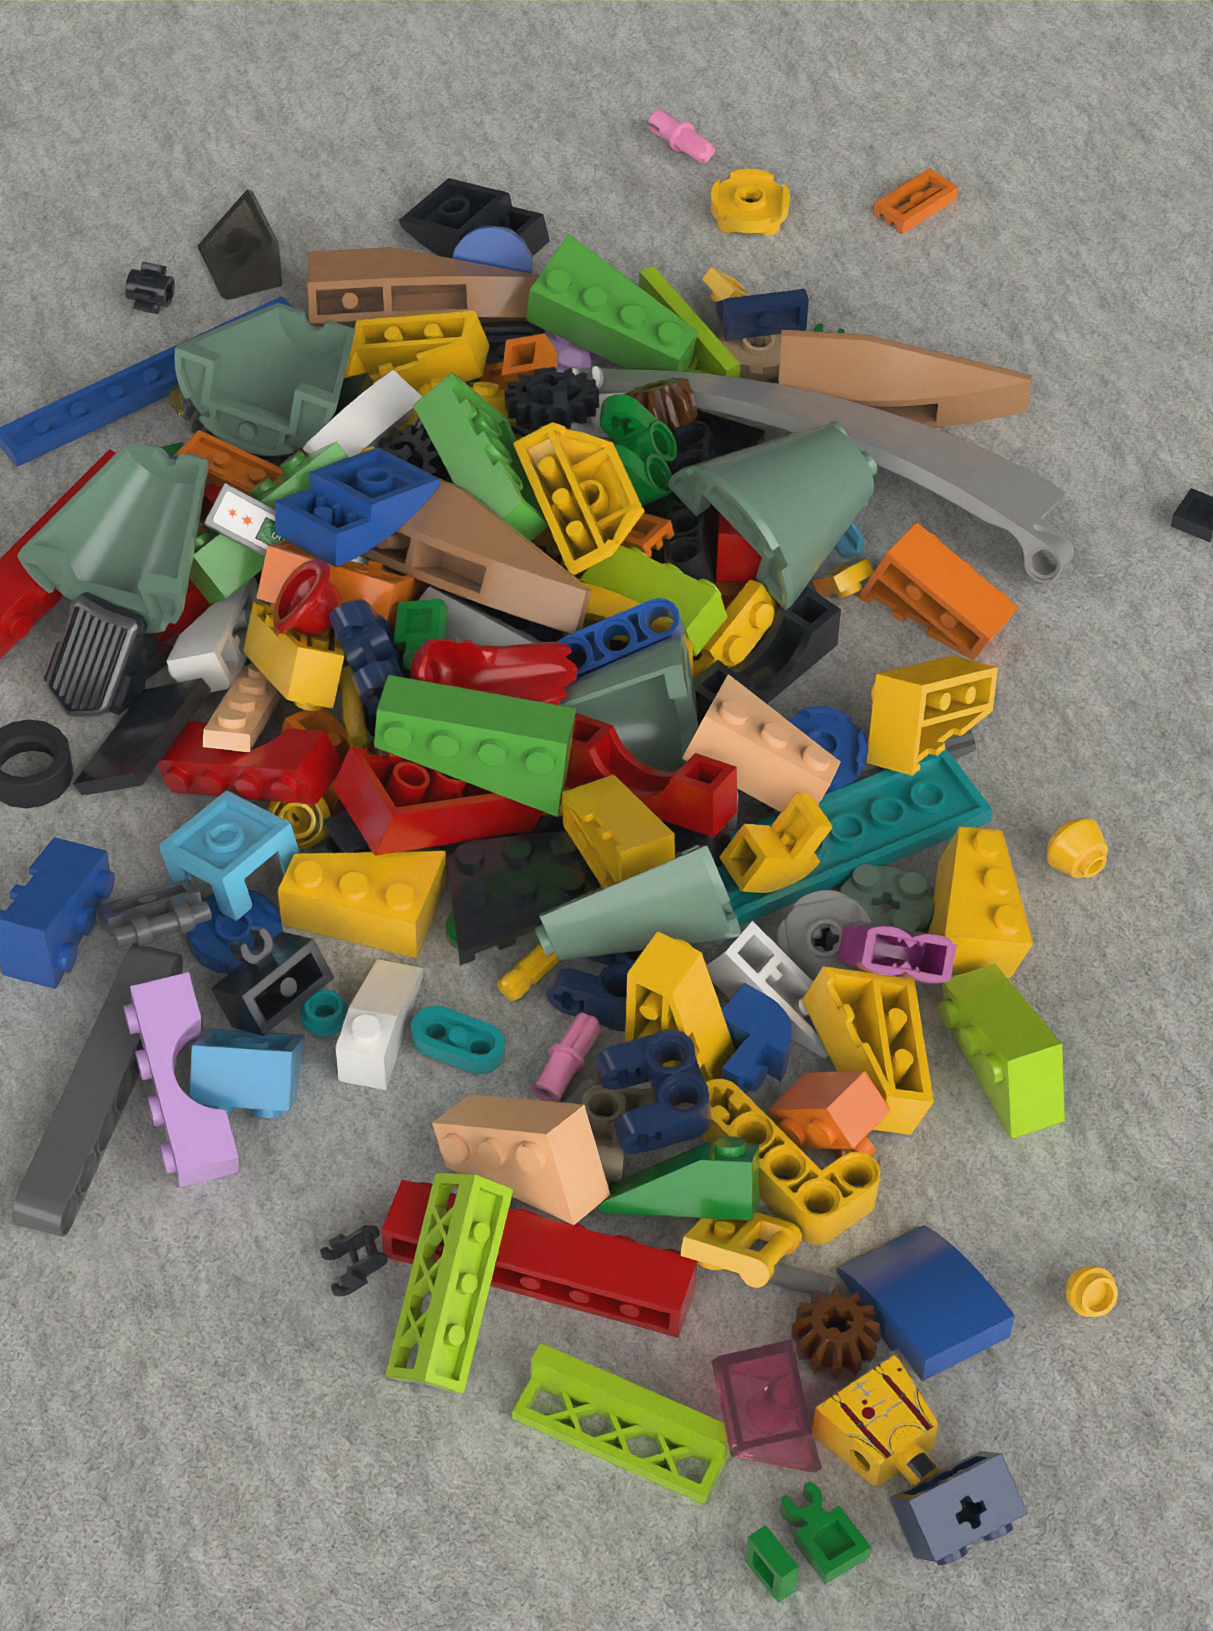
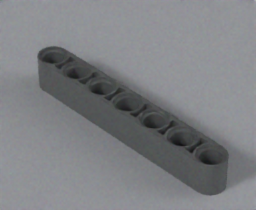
[12,943,183,1237]

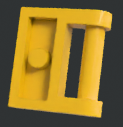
[680,1212,802,1288]

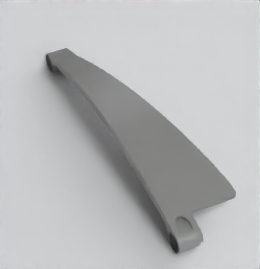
[578,367,1074,583]

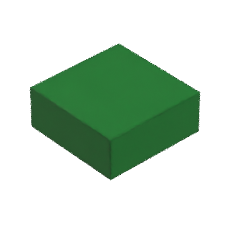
[745,1525,799,1603]

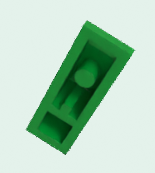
[600,1137,760,1220]

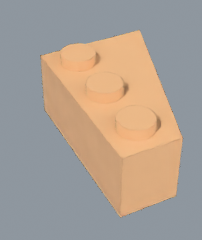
[682,674,841,812]
[432,1094,610,1225]

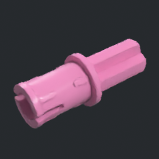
[648,109,715,163]
[531,1013,601,1102]

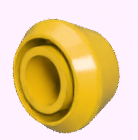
[267,797,331,849]
[1046,817,1108,878]

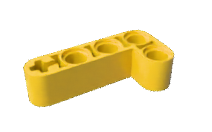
[701,1079,881,1245]

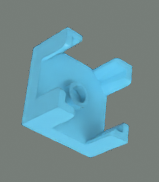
[159,790,300,921]

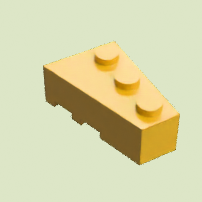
[278,851,447,959]

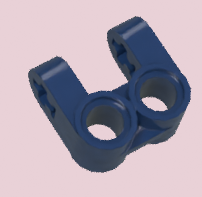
[329,600,411,716]
[546,950,643,1031]
[594,1029,712,1154]

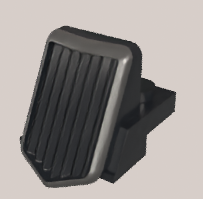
[44,592,173,716]

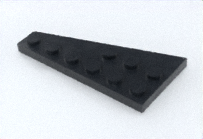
[444,820,731,966]

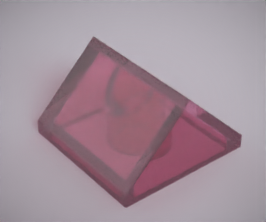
[712,1339,822,1473]

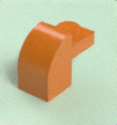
[480,334,559,390]

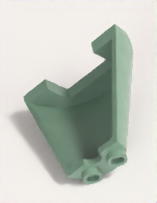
[174,303,355,456]
[667,421,878,610]
[17,442,209,633]
[560,635,699,772]
[534,845,741,961]

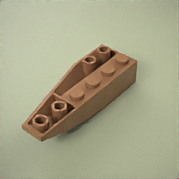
[307,247,540,328]
[778,330,1032,428]
[362,478,592,634]

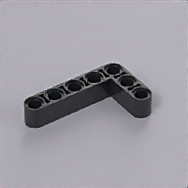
[611,421,720,584]

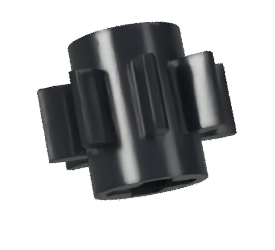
[125,262,175,314]

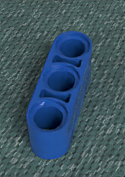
[557,598,685,678]

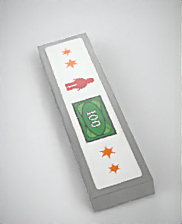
[203,483,385,571]

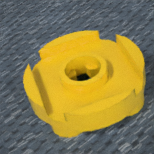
[710,168,790,235]

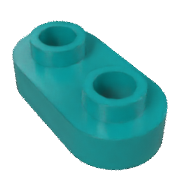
[411,1006,505,1074]

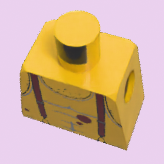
[812,1355,941,1486]

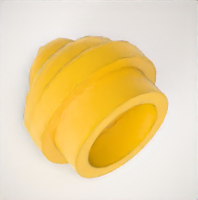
[1065,1265,1118,1317]

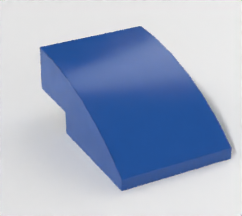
[275,447,439,567]
[837,1225,1015,1381]

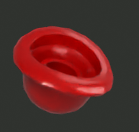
[273,559,342,636]

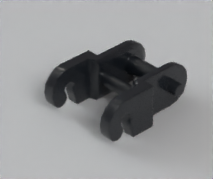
[320,1225,388,1297]

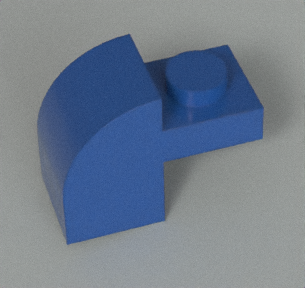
[721,983,791,1094]

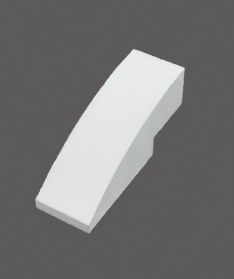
[303,370,422,457]

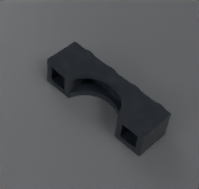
[693,586,841,726]

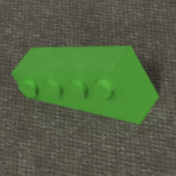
[526,233,698,372]
[413,372,549,541]
[190,441,349,604]
[374,675,576,817]

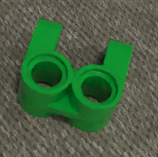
[600,394,677,506]

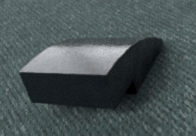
[399,178,550,258]

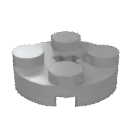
[777,890,873,981]

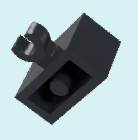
[210,926,334,1036]

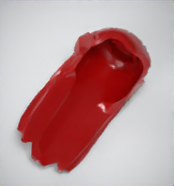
[410,638,578,705]

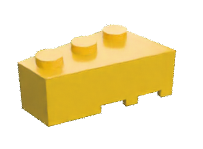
[344,311,490,390]
[243,601,344,711]
[866,655,998,776]
[562,775,675,889]
[928,826,1033,978]
[625,931,736,1082]
[802,966,934,1135]

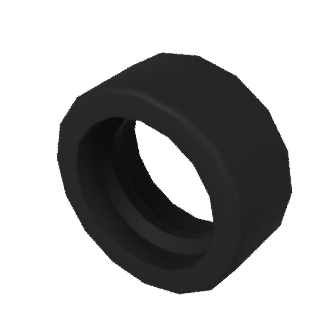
[0,719,74,809]

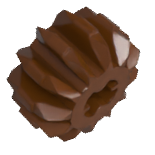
[626,377,698,430]
[791,1286,881,1380]

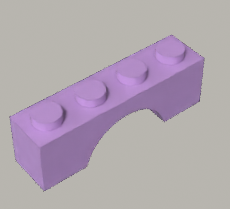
[123,972,239,1188]

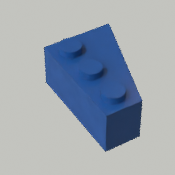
[0,837,115,989]

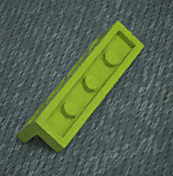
[639,266,741,410]
[385,1173,513,1394]
[512,1343,734,1505]

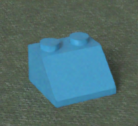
[189,1028,305,1118]

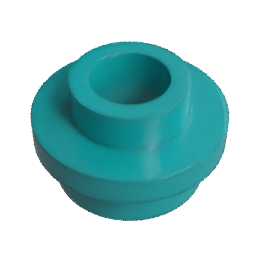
[300,989,349,1037]

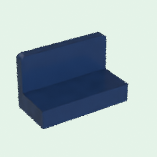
[716,289,809,341]

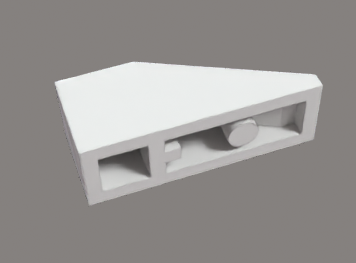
[166,576,267,692]
[705,921,829,1059]
[336,959,424,1090]

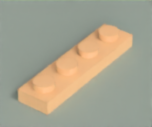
[203,663,283,752]

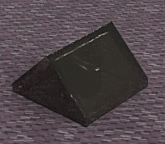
[197,189,282,300]

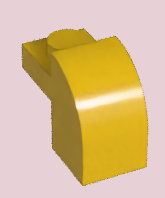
[719,792,833,893]

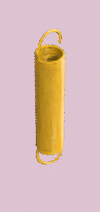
[339,656,368,751]

